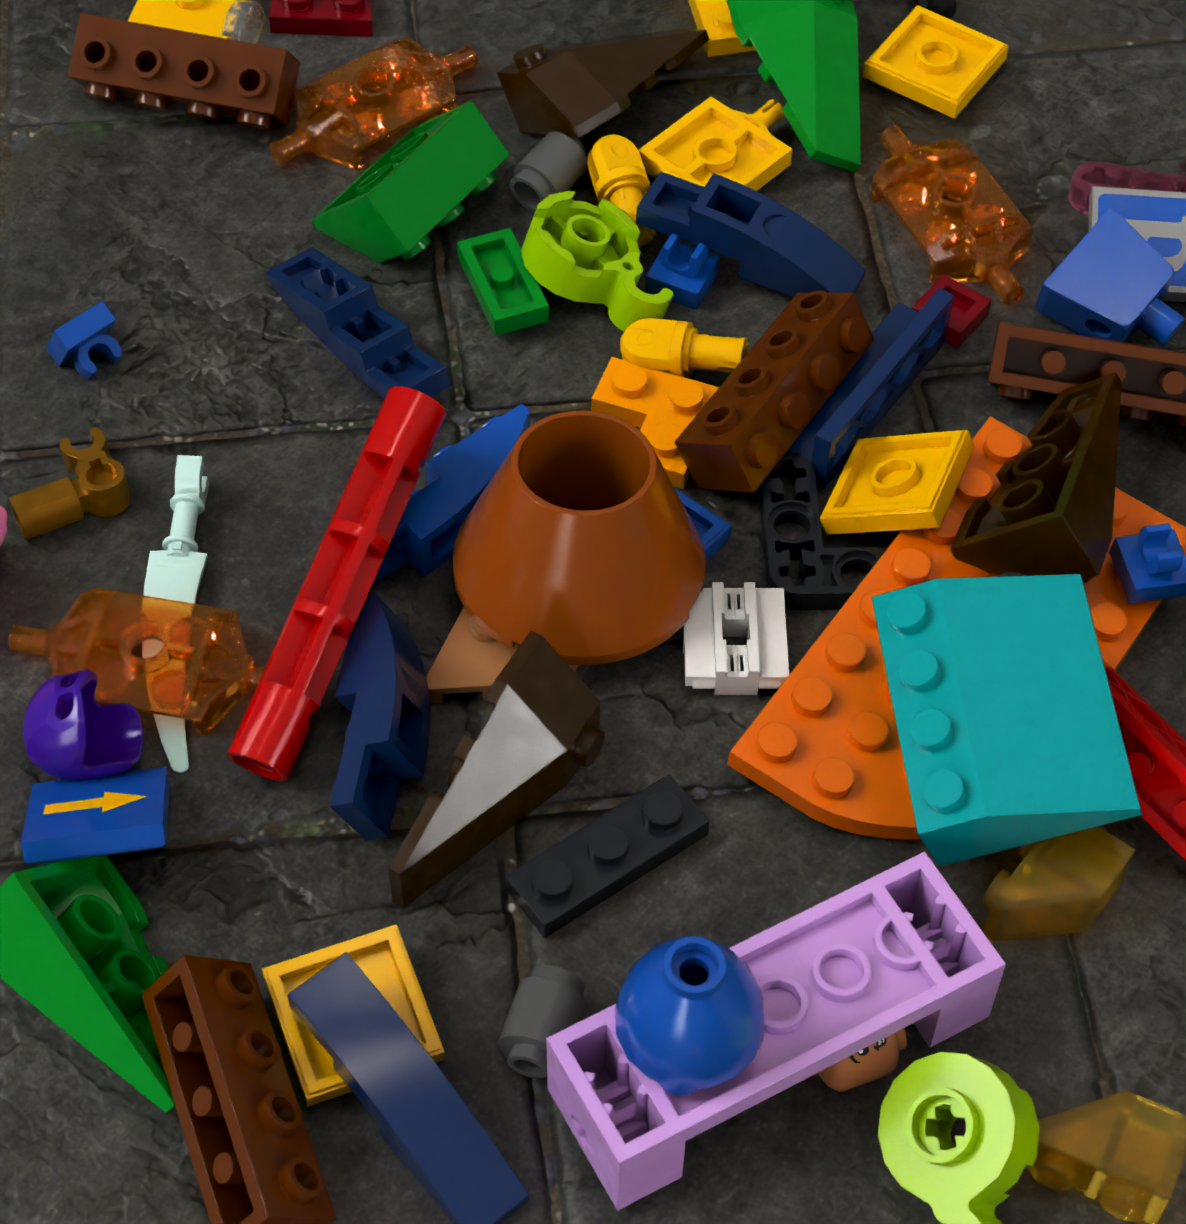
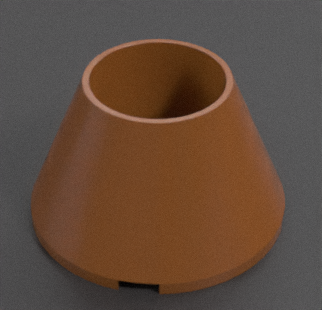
[453,410,706,665]

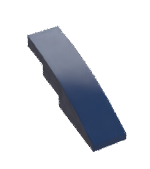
[265,247,451,399]
[288,952,529,1224]

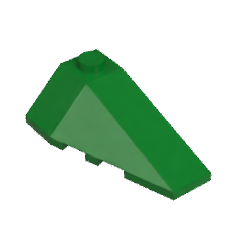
[727,0,861,172]
[0,855,176,1113]

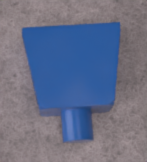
[1034,207,1186,347]

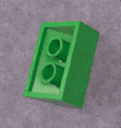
[311,100,510,263]

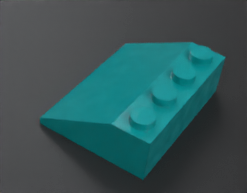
[872,574,1142,867]

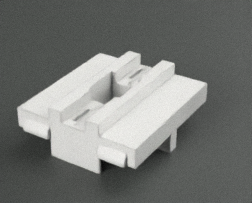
[683,582,789,695]

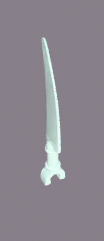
[142,455,209,774]

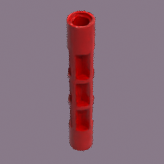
[226,386,446,782]

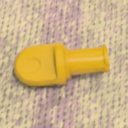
[587,134,656,247]
[620,318,749,378]

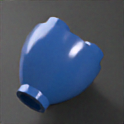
[615,936,764,1096]

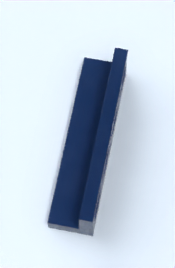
[787,288,954,489]

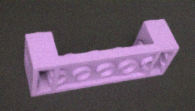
[546,851,1006,1211]

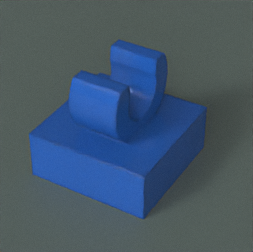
[645,233,720,310]
[46,301,122,380]
[1109,523,1186,604]

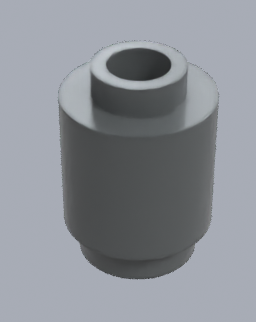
[510,131,588,212]
[498,965,587,1078]

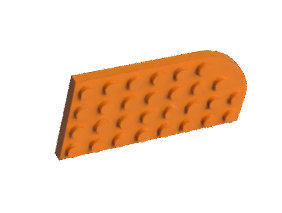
[727,416,1186,840]

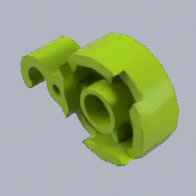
[521,191,674,332]
[878,1052,1040,1224]

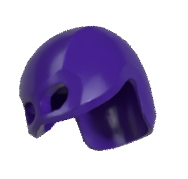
[23,669,143,781]

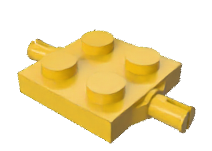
[638,97,793,196]

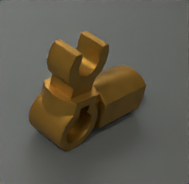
[9,427,131,541]

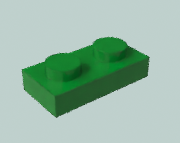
[457,228,549,336]

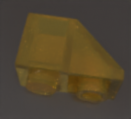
[982,826,1136,942]
[1024,1090,1186,1224]

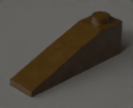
[497,29,710,137]
[950,372,1122,583]
[388,631,605,908]

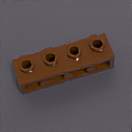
[68,13,301,130]
[674,290,874,493]
[987,321,1186,427]
[141,954,337,1224]

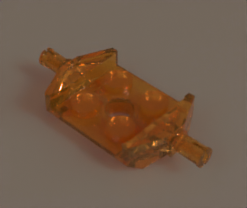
[269,37,478,170]
[870,125,1033,305]
[8,588,265,735]

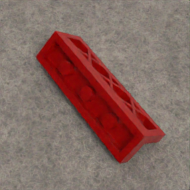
[1103,660,1186,861]

